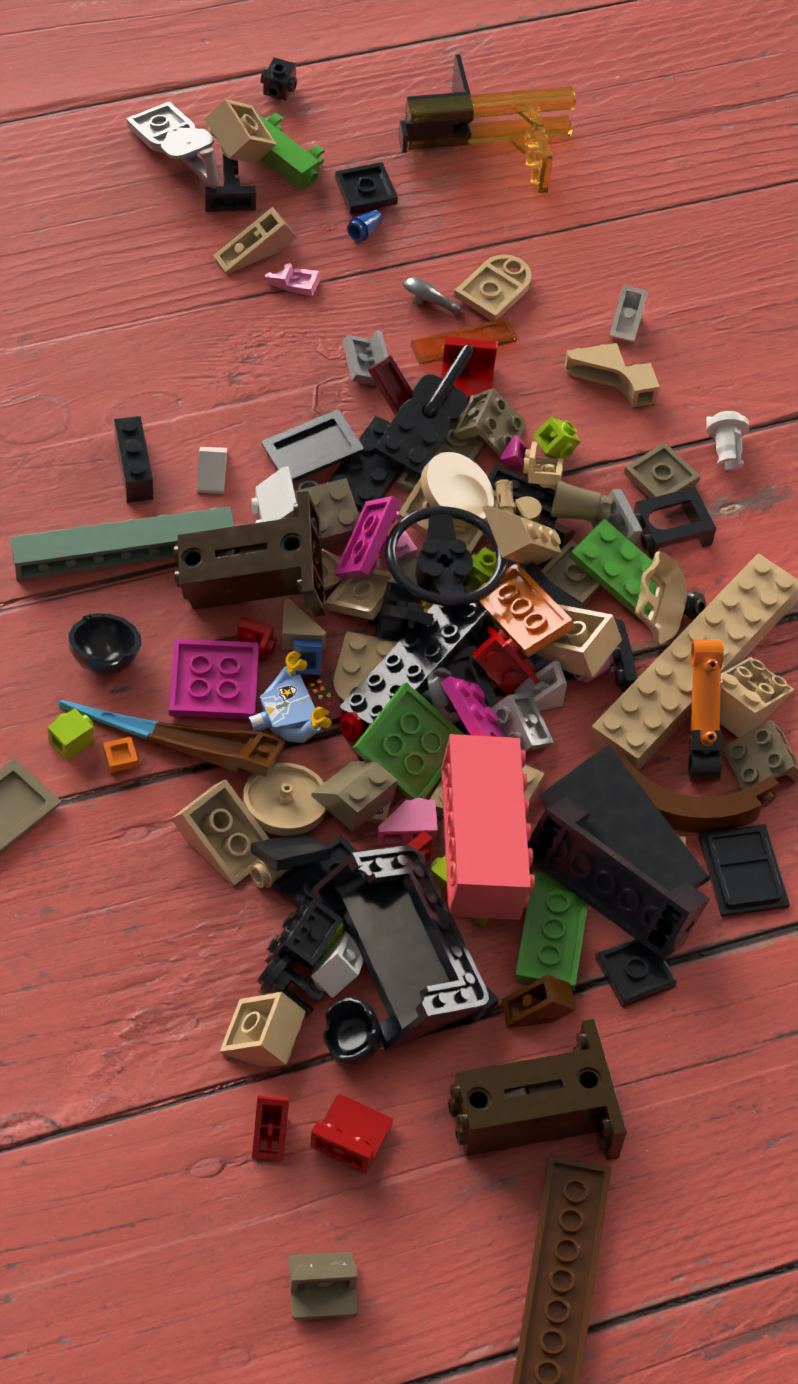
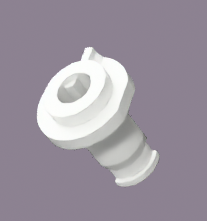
[706,411,749,471]

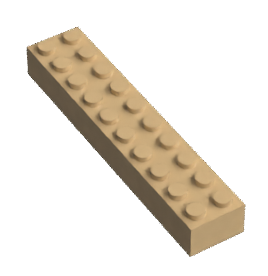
[588,553,798,771]

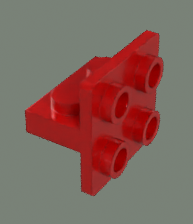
[471,626,540,696]

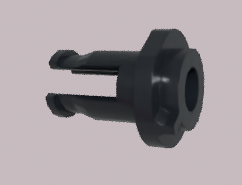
[257,954,325,1018]

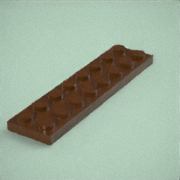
[512,1155,612,1384]

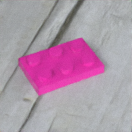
[334,496,401,580]

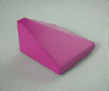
[500,435,529,472]

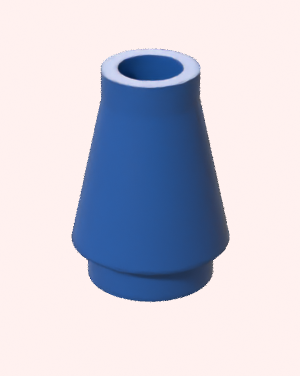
[347,210,383,241]

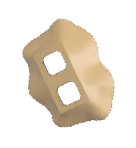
[635,551,687,645]

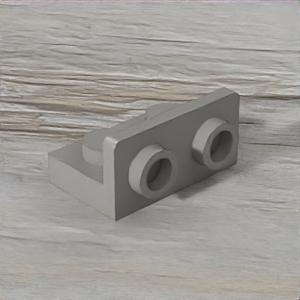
[492,693,554,753]

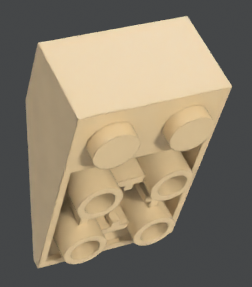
[720,657,794,738]

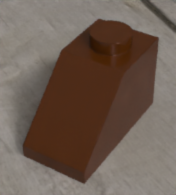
[501,974,576,1028]

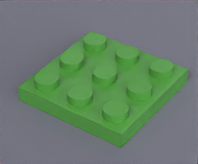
[352,682,465,800]

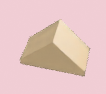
[282,598,326,651]

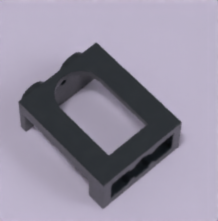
[633,487,716,560]

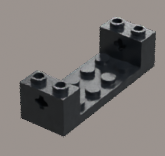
[527,796,710,959]

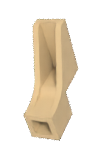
[564,343,660,408]

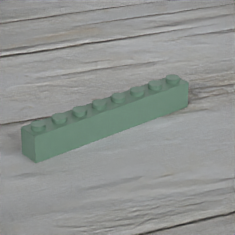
[10,507,234,580]

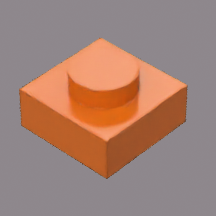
[103,737,139,773]

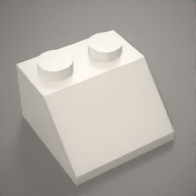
[251,466,297,523]

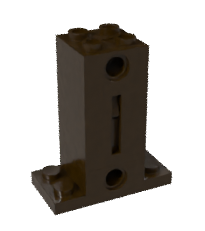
[174,490,326,617]
[448,1019,627,1160]

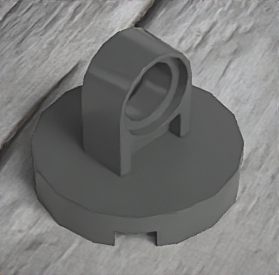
[420,668,462,724]

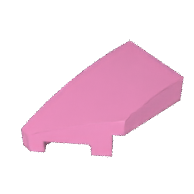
[265,263,321,296]

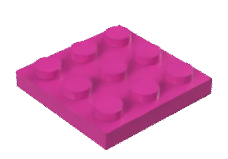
[169,639,259,720]

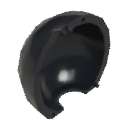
[68,613,142,675]

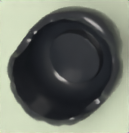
[323,997,381,1067]

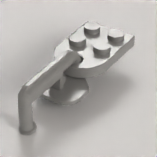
[126,102,219,189]

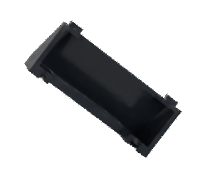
[312,845,489,1050]

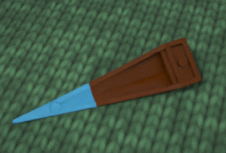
[58,700,287,777]

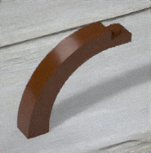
[620,756,779,833]

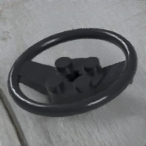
[385,506,508,608]

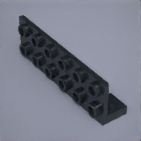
[340,603,496,726]

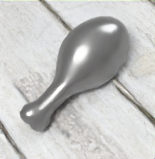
[403,277,462,314]

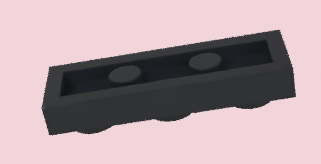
[488,465,558,521]

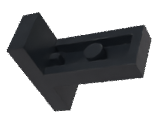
[205,152,256,212]
[374,582,434,642]

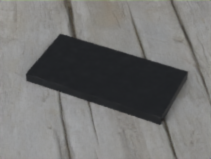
[538,744,710,892]

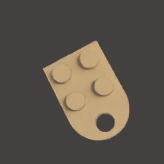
[454,255,531,323]
[333,631,398,704]

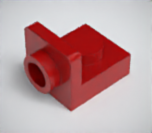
[238,617,277,663]

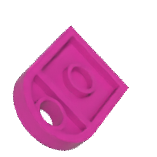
[441,676,505,737]

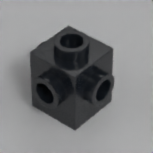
[260,57,298,101]

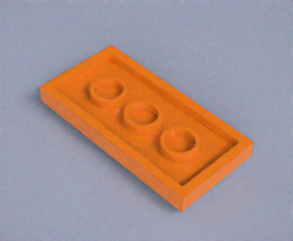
[473,563,575,657]

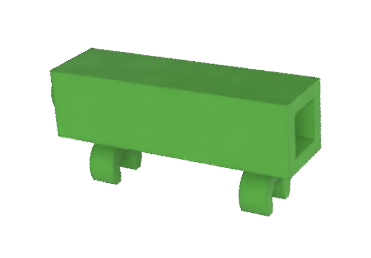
[257,113,325,191]

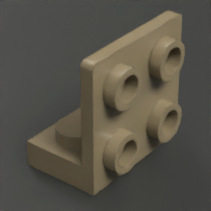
[453,388,526,457]
[723,720,798,790]

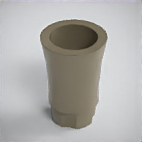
[551,480,613,522]

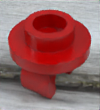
[340,712,369,741]

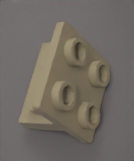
[288,1252,358,1320]

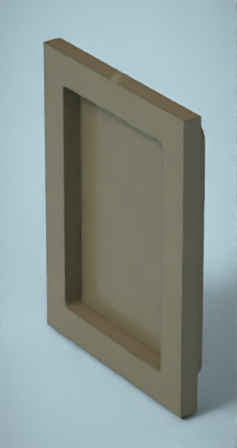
[0,758,62,853]

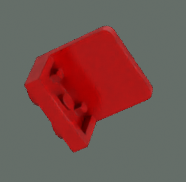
[441,336,498,400]

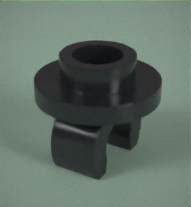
[683,592,706,620]

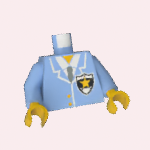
[249,651,331,743]

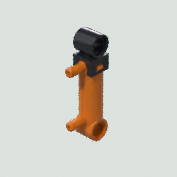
[688,639,724,781]

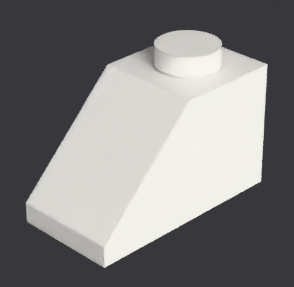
[311,931,364,998]

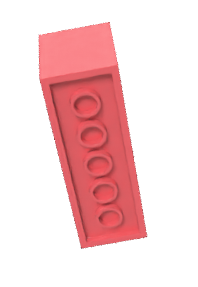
[441,734,535,920]

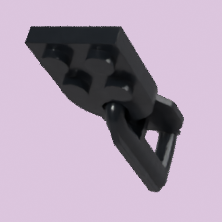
[373,344,473,479]

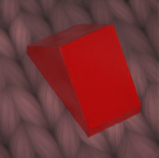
[252,1096,289,1161]

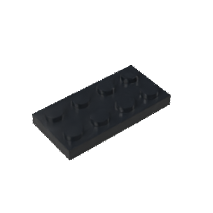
[327,416,403,512]

